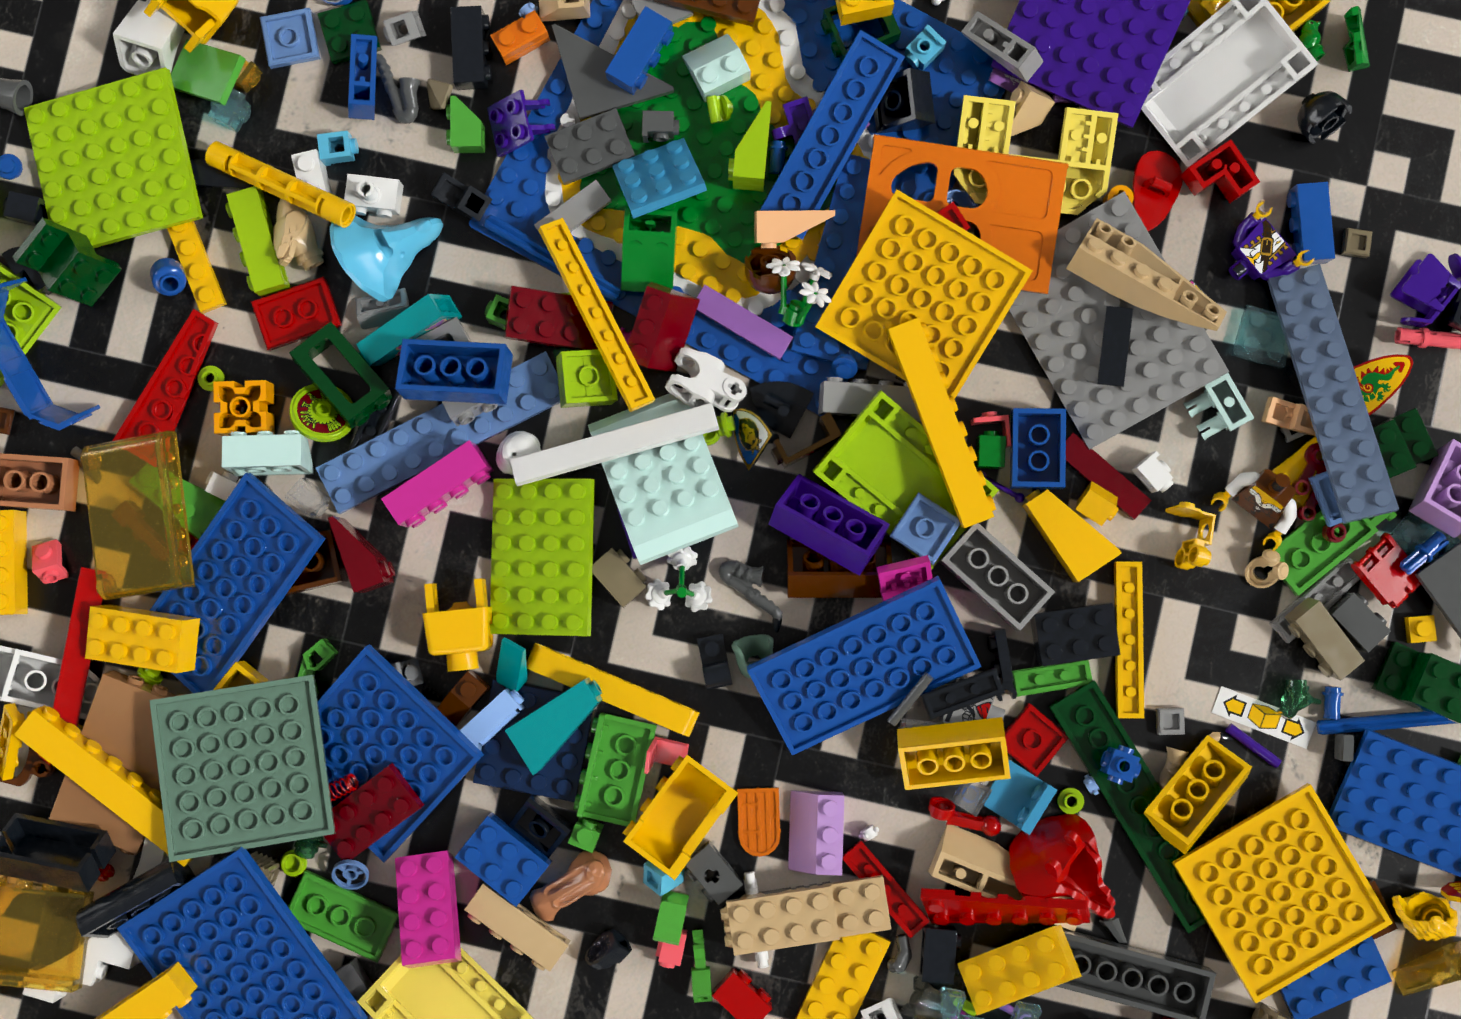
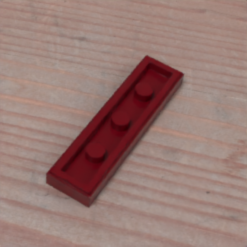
[1066,433,1152,520]

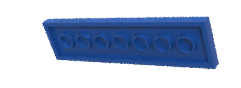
[759,30,905,240]

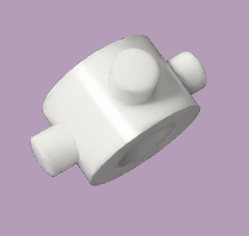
[859,824,879,842]

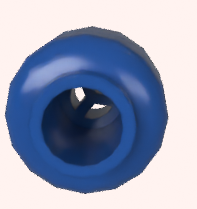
[150,258,187,296]

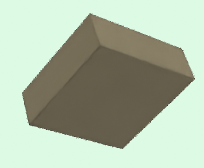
[1341,228,1372,258]

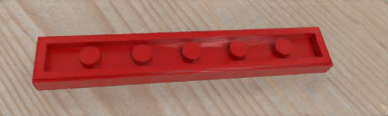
[53,567,108,727]

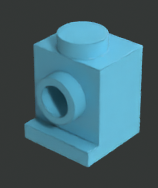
[904,25,946,71]
[317,130,359,166]

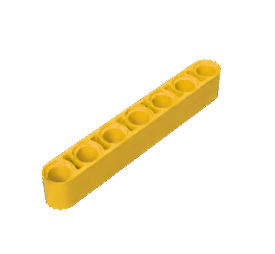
[526,643,700,737]

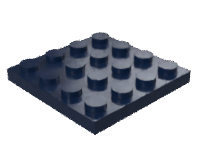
[473,680,593,802]

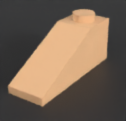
[754,210,835,248]

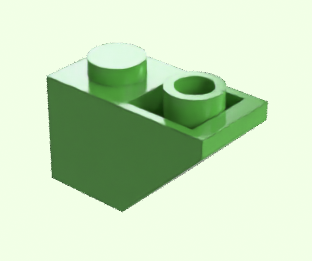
[446,96,485,153]

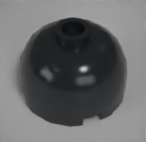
[1297,91,1352,143]

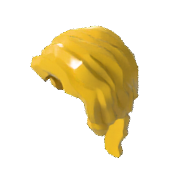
[1391,891,1458,941]

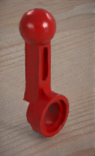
[928,797,1001,836]

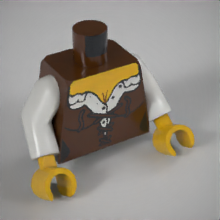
[1211,469,1297,551]

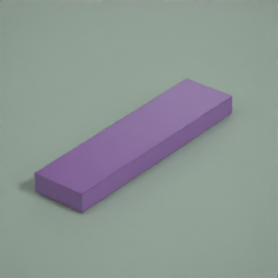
[697,285,793,360]

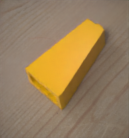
[1022,489,1122,583]

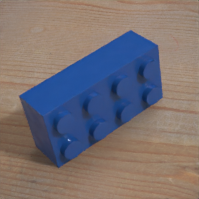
[395,339,513,405]

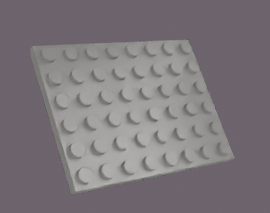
[1009,191,1229,450]

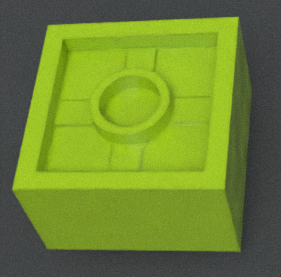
[556,349,618,408]

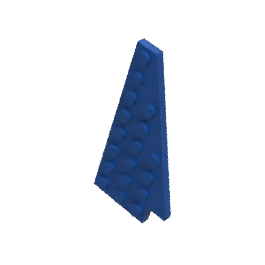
[791,154,870,371]

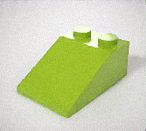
[728,101,772,192]

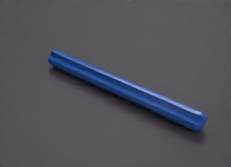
[484,215,621,302]
[1316,711,1456,735]

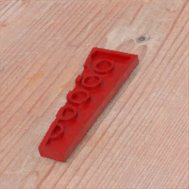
[112,309,219,468]
[920,888,1090,925]

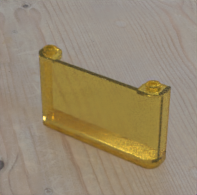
[81,431,195,600]

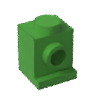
[485,294,508,330]
[568,817,604,853]

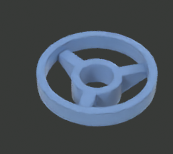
[331,859,369,890]

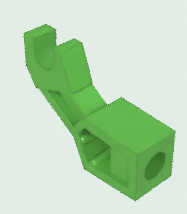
[298,638,339,696]
[691,930,712,1003]

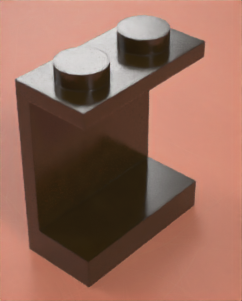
[771,412,842,469]

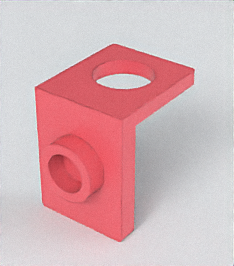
[970,411,1011,448]
[644,736,689,774]

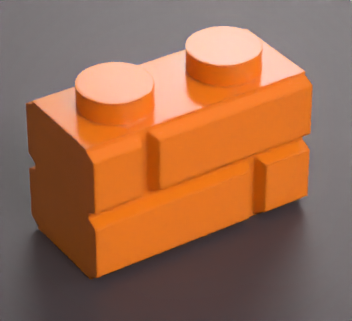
[490,10,550,65]

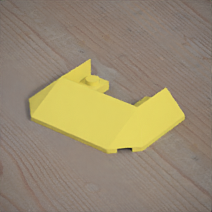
[953,95,1119,215]

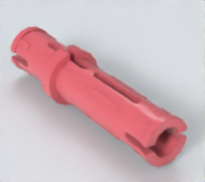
[1394,327,1461,349]

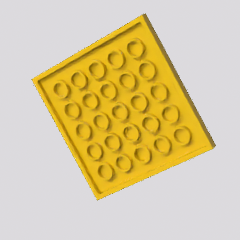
[815,189,1033,399]
[1172,783,1392,1003]

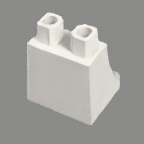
[113,0,185,75]

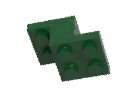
[13,218,122,307]
[1373,408,1438,479]
[1372,641,1461,723]

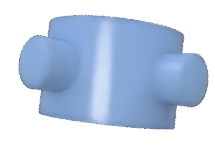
[519,2,539,18]
[1083,774,1100,795]

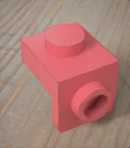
[32,539,69,584]

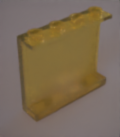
[0,877,94,993]

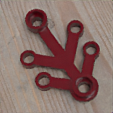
[1291,443,1347,543]

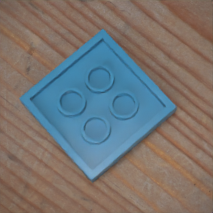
[612,138,707,219]

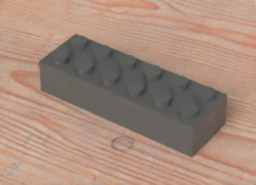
[1056,928,1217,1019]

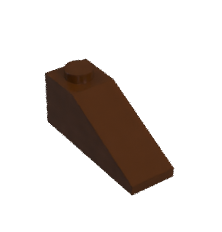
[437,670,491,728]

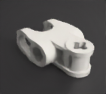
[665,348,747,412]

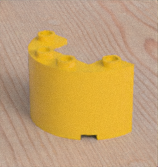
[623,755,738,880]

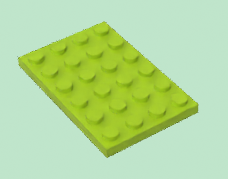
[490,479,595,636]

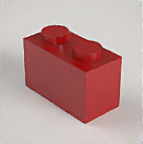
[712,967,772,1019]

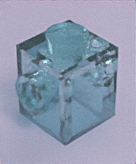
[208,89,251,133]

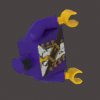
[1228,200,1315,281]

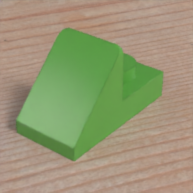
[653,891,689,946]

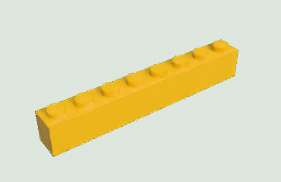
[887,318,996,528]
[14,705,194,867]

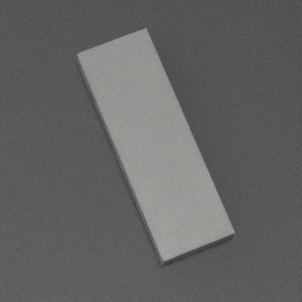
[534,180,612,232]

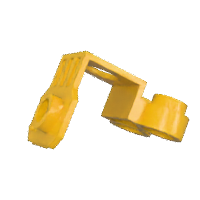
[1165,502,1216,570]

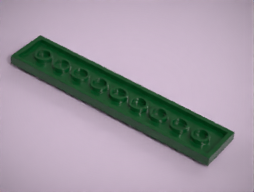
[1048,680,1207,934]

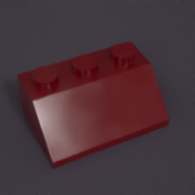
[628,282,700,372]

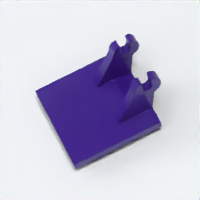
[487,90,556,157]

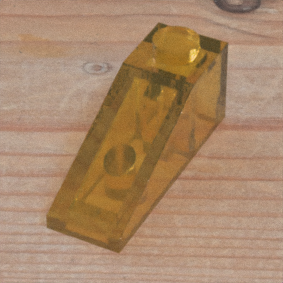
[1391,941,1461,996]

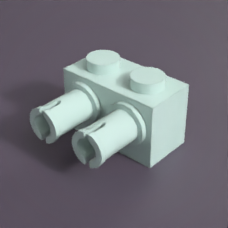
[1183,373,1254,440]

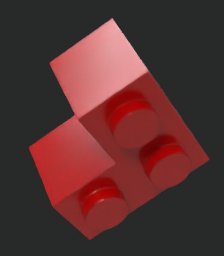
[1180,140,1260,203]

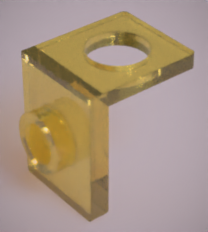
[235,60,262,93]

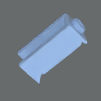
[460,688,526,751]

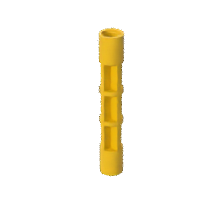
[205,141,356,228]

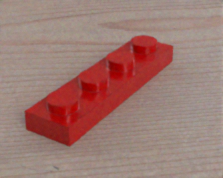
[843,840,930,939]

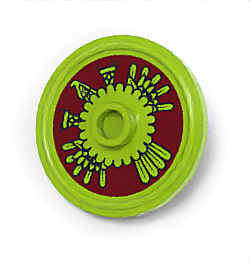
[289,384,353,442]

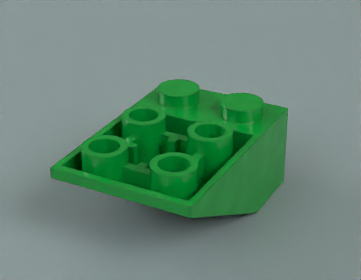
[621,208,678,293]

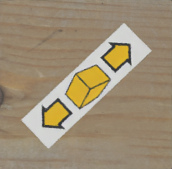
[1211,686,1316,749]

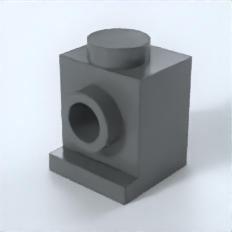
[642,110,679,143]

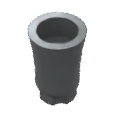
[0,78,33,116]

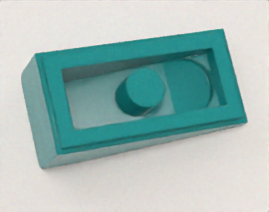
[496,637,528,692]

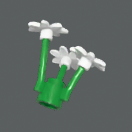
[766,257,832,327]

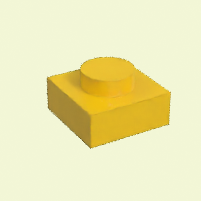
[1404,615,1437,643]

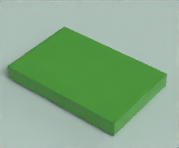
[171,39,246,106]

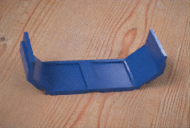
[0,277,100,431]

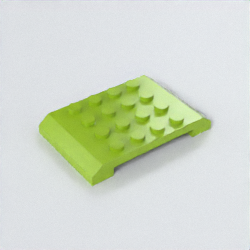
[812,390,999,570]

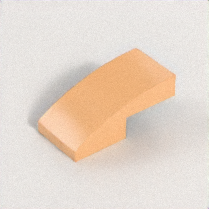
[1261,397,1316,436]

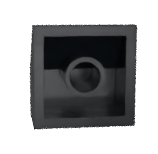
[874,68,935,133]

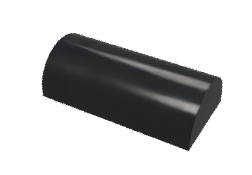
[76,859,195,938]

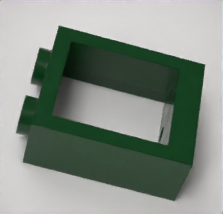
[820,5,901,62]

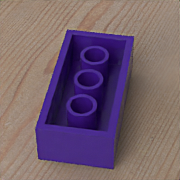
[768,474,890,576]

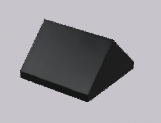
[508,794,574,858]

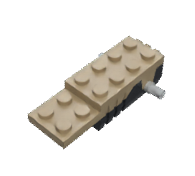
[720,871,891,968]

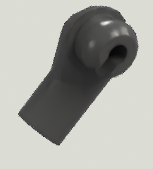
[887,934,912,974]

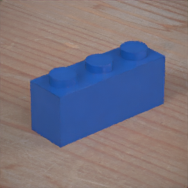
[605,6,674,95]
[1287,182,1335,265]

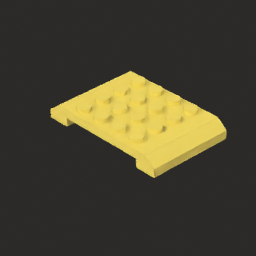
[357,946,535,1019]

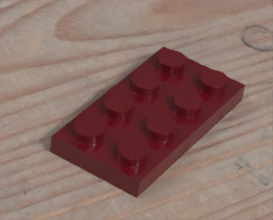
[504,286,613,350]
[324,763,424,860]

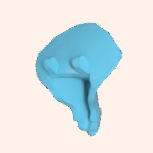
[330,215,443,302]

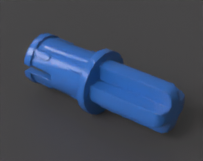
[1400,531,1449,575]

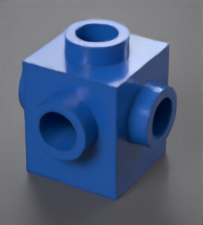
[1100,744,1141,785]

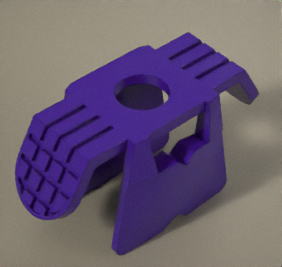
[1390,253,1461,328]

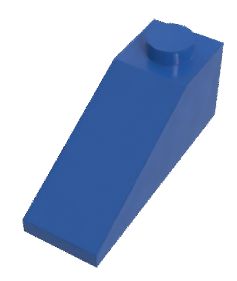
[348,34,377,120]

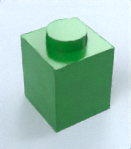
[975,431,1006,469]

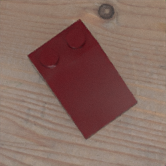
[328,516,395,593]

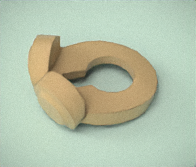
[1245,549,1289,588]

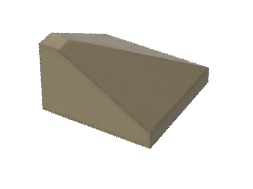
[427,79,453,110]

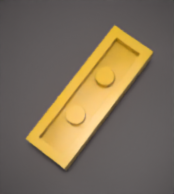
[0,703,25,781]

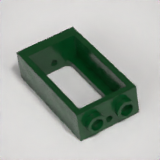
[289,322,393,429]

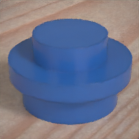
[0,154,23,180]
[831,354,858,379]

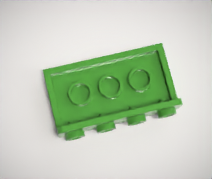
[573,712,657,826]

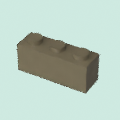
[1285,597,1365,681]

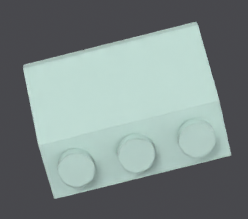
[222,430,314,476]

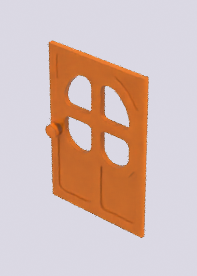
[856,134,1069,294]

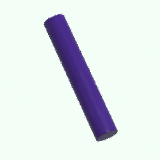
[1225,723,1282,768]

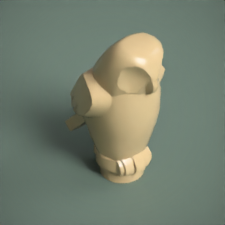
[273,199,324,271]

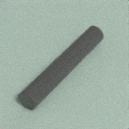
[887,672,933,726]

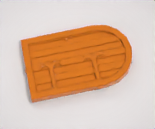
[737,787,781,857]

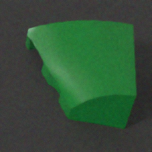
[1343,6,1370,72]

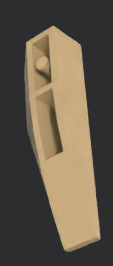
[1066,218,1227,331]

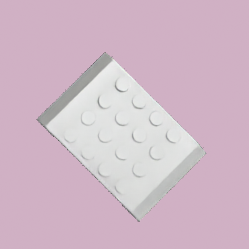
[1141,0,1319,168]

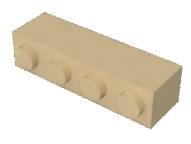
[464,882,571,972]

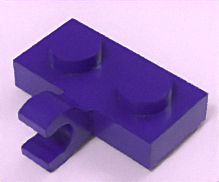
[771,96,813,145]

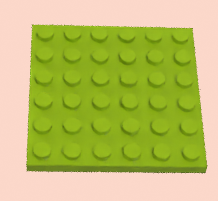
[24,67,203,248]

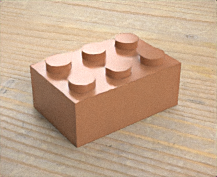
[0,453,80,512]

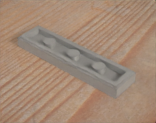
[1269,555,1360,643]

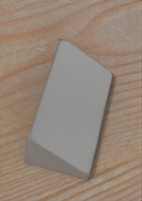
[355,288,410,329]

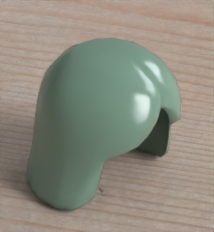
[731,634,774,679]

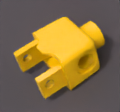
[144,0,239,53]
[422,578,493,672]

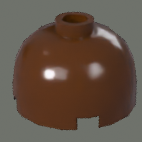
[745,246,796,295]

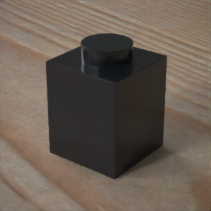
[3,191,47,226]

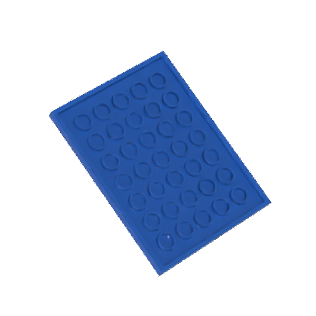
[117,847,368,1019]

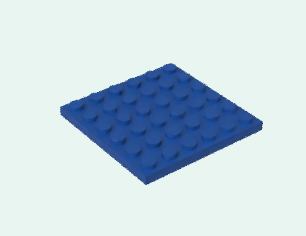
[318,644,484,863]

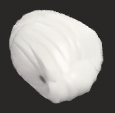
[496,431,541,475]

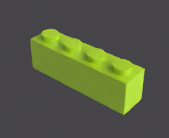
[225,186,291,297]

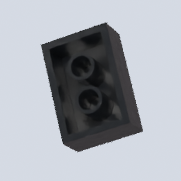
[1030,603,1121,666]

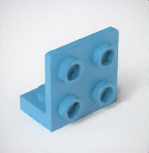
[981,760,1057,835]

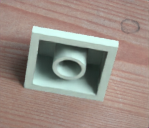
[682,33,751,102]

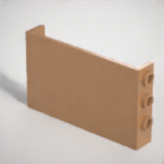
[49,670,183,855]

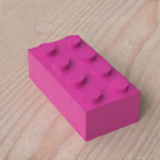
[381,440,494,528]
[395,851,462,968]

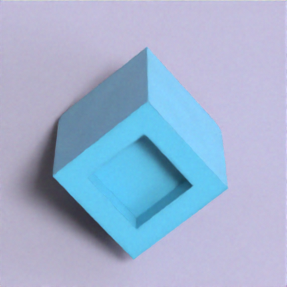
[643,861,685,897]

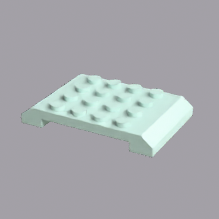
[588,388,739,565]

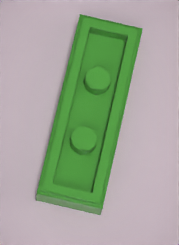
[1012,660,1092,697]

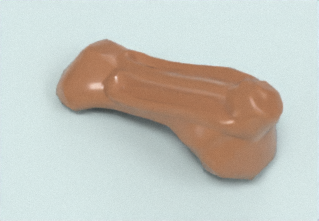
[529,850,612,921]

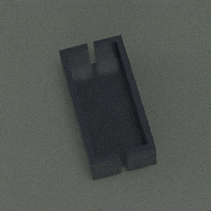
[0,813,116,893]

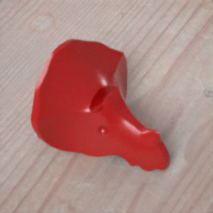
[1009,814,1116,919]

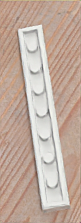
[510,403,719,486]

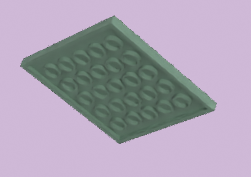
[149,675,336,862]

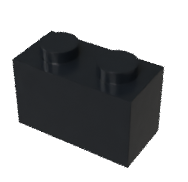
[919,924,961,984]

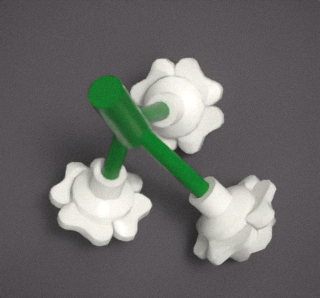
[645,546,713,612]

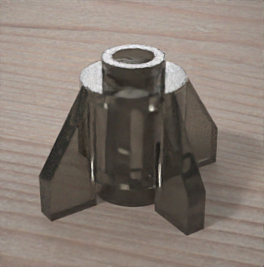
[900,975,950,1019]

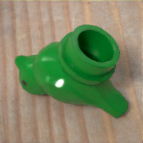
[1298,20,1326,61]

